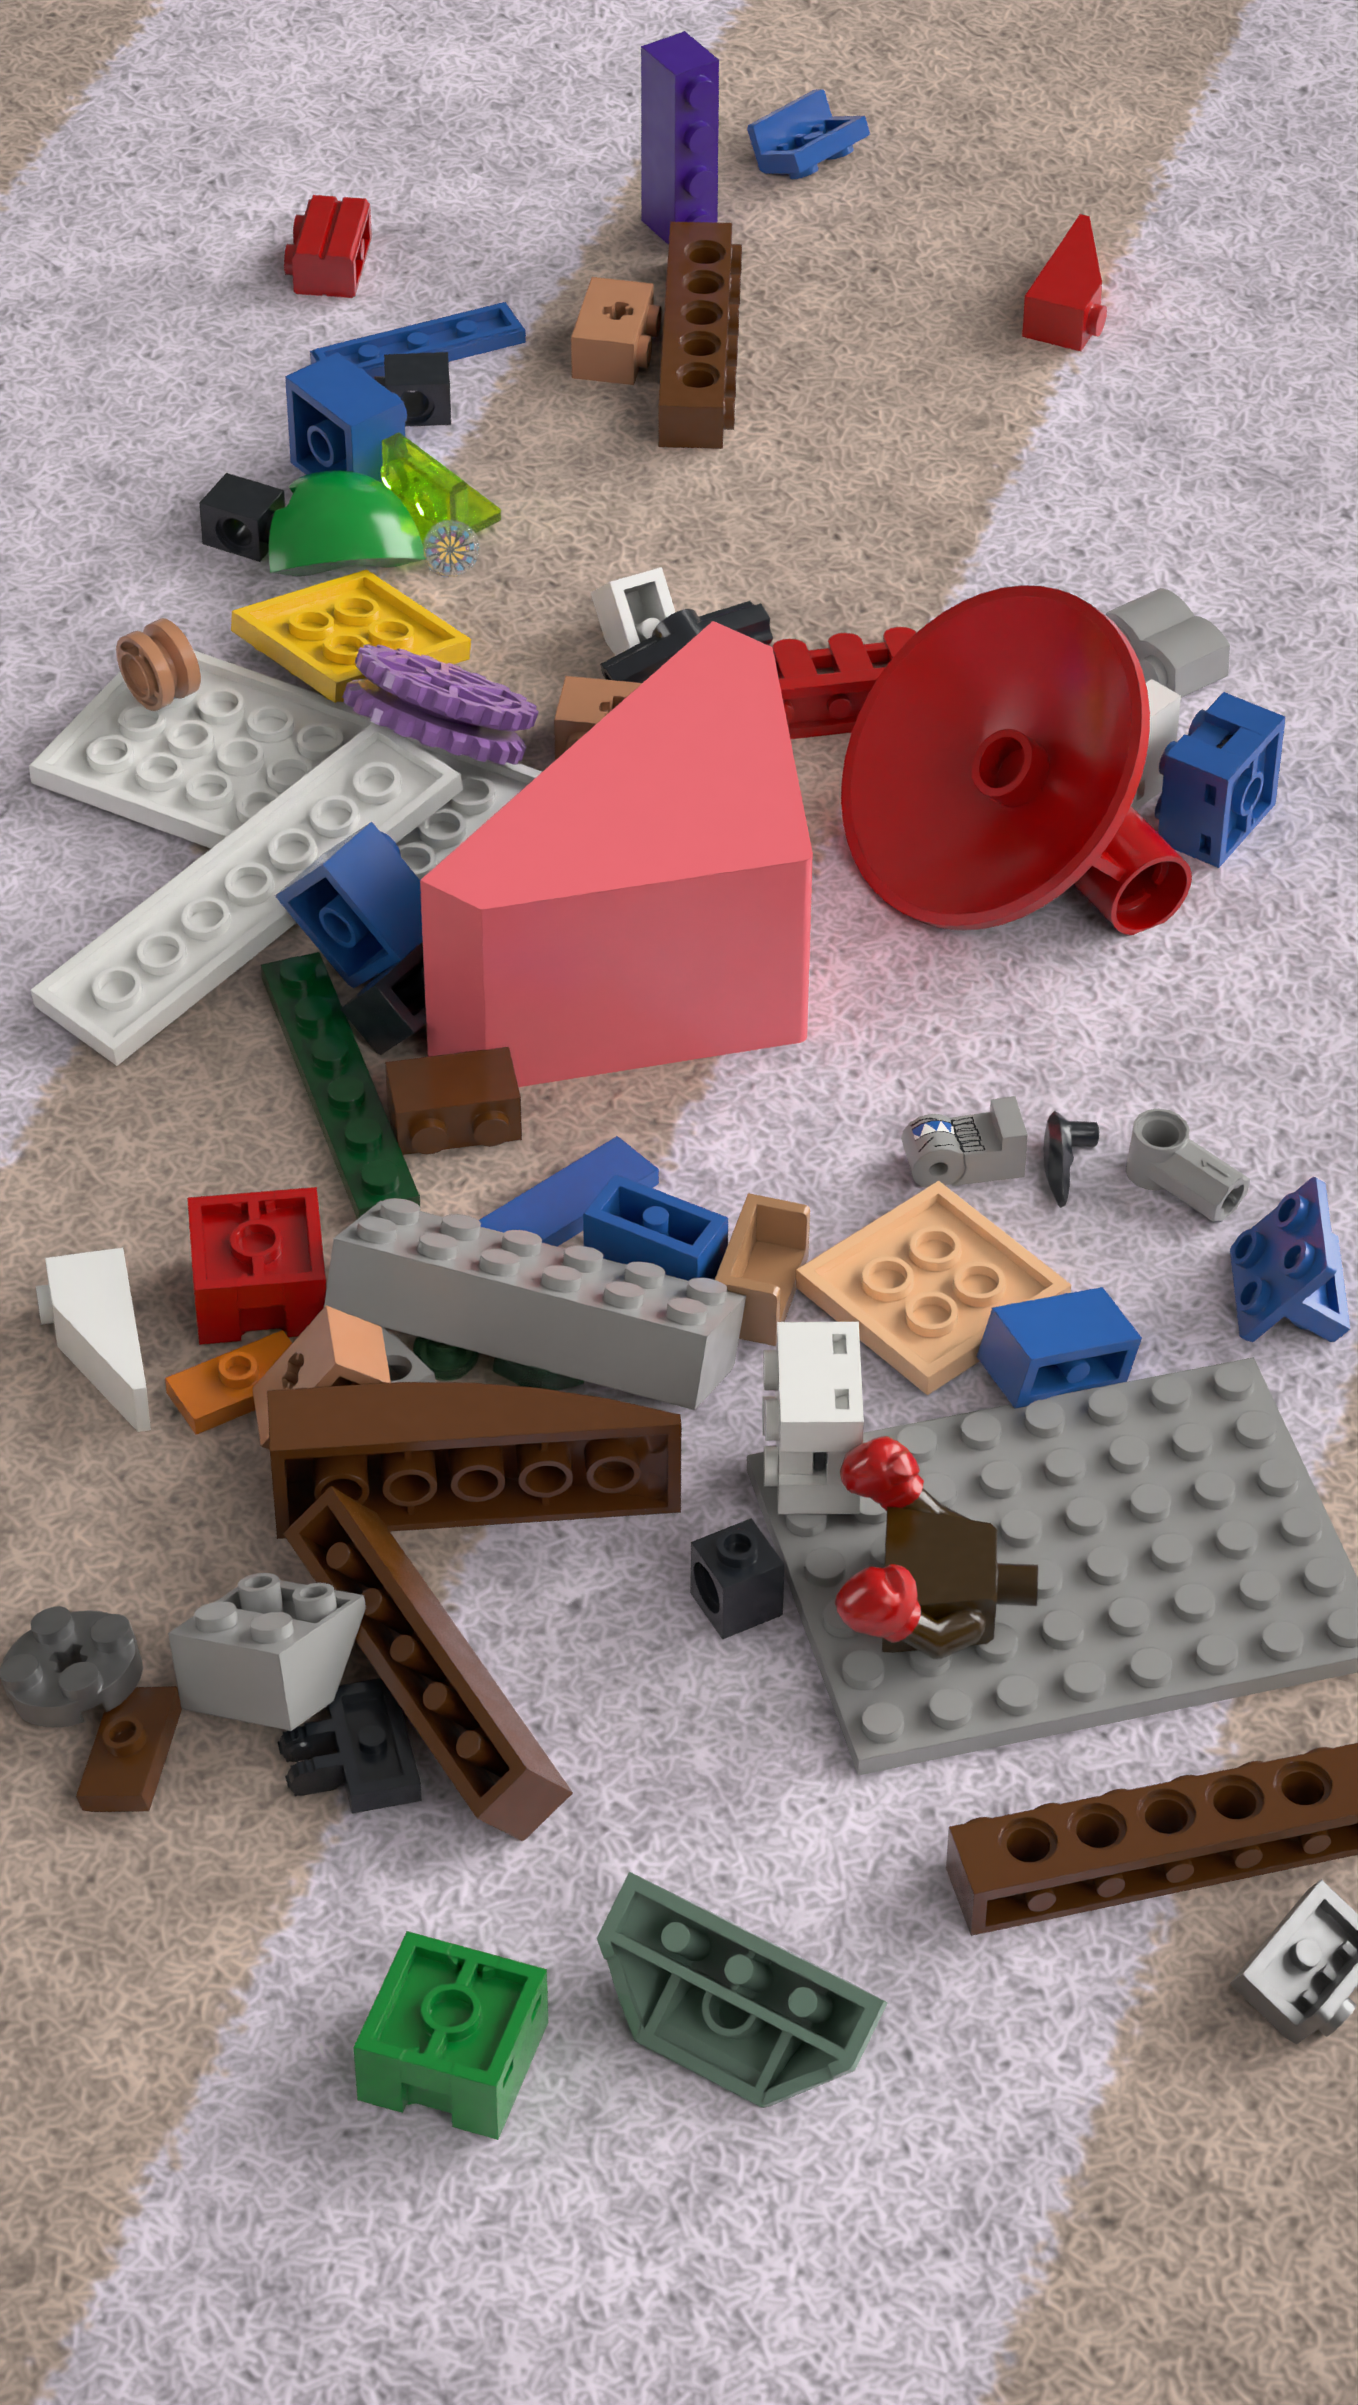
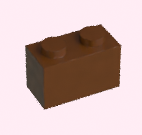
[385,1047,522,1155]

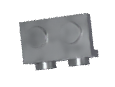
[1230,1879,1358,2044]

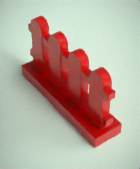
[772,627,916,739]

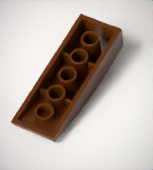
[267,1382,682,1539]

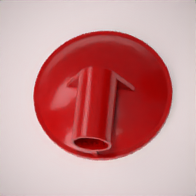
[841,585,1192,935]

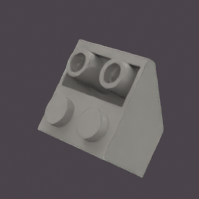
[168,1573,366,1731]

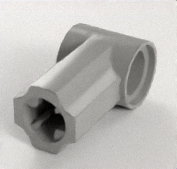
[1126,1108,1250,1222]

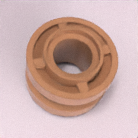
[116,618,201,711]

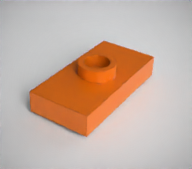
[165,1330,292,1435]

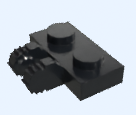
[277,1678,422,1814]

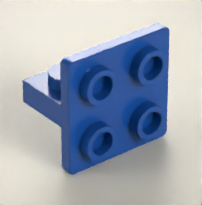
[1230,1177,1351,1342]

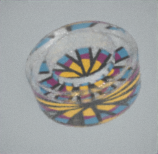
[423,520,480,577]

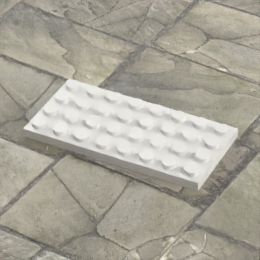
[29,650,542,879]

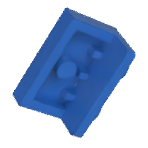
[747,89,871,179]

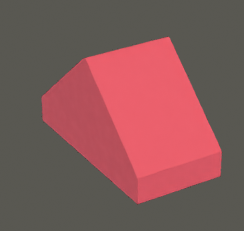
[420,621,813,1087]

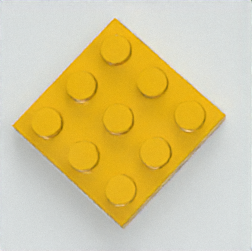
[231,569,471,703]

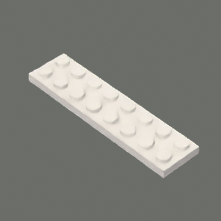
[30,722,463,1066]

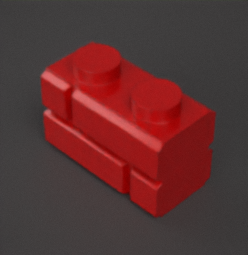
[284,195,372,298]

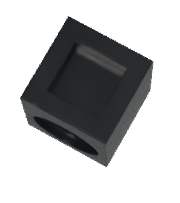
[374,352,451,427]
[199,473,285,562]
[690,1518,784,1640]

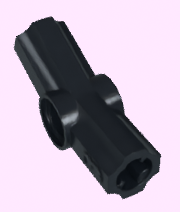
[600,601,773,683]

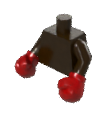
[835,1436,1038,1659]

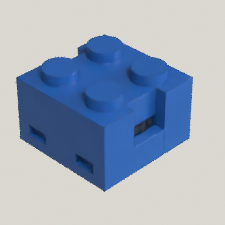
[1154,692,1286,868]

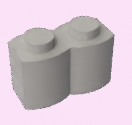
[1106,588,1230,698]

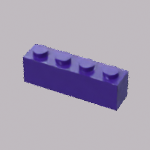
[641,31,719,245]

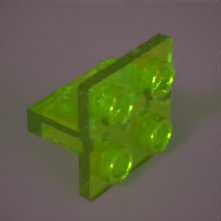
[381,432,501,558]

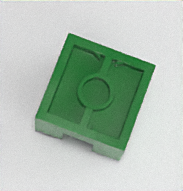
[353,1931,548,2140]

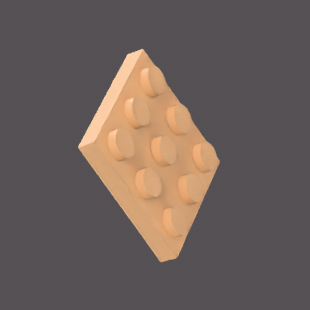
[796,1181,1071,1395]

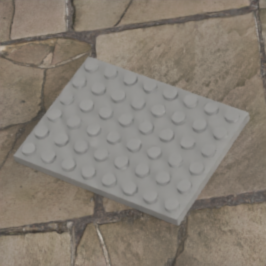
[747,1357,1358,1775]

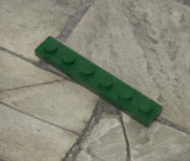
[261,952,420,1219]

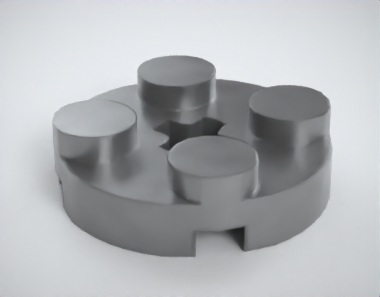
[0,1606,143,1728]

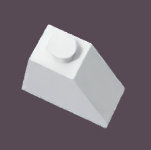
[591,567,675,656]

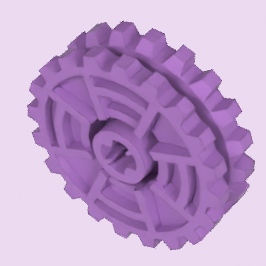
[342,645,539,765]

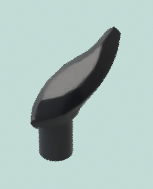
[1043,1111,1099,1208]

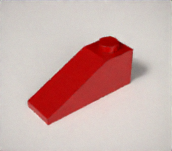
[1022,214,1107,352]

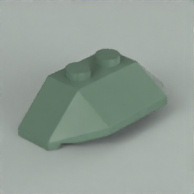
[596,1872,888,2108]

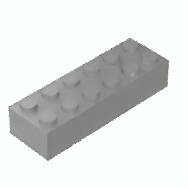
[324,1198,746,1410]

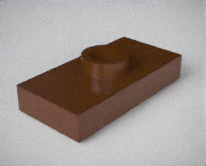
[76,1686,182,1812]

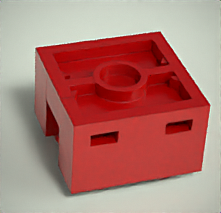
[187,1187,327,1345]

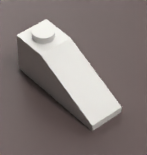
[36,1248,151,1432]

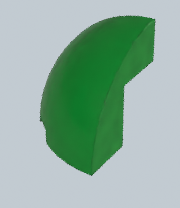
[269,471,425,577]

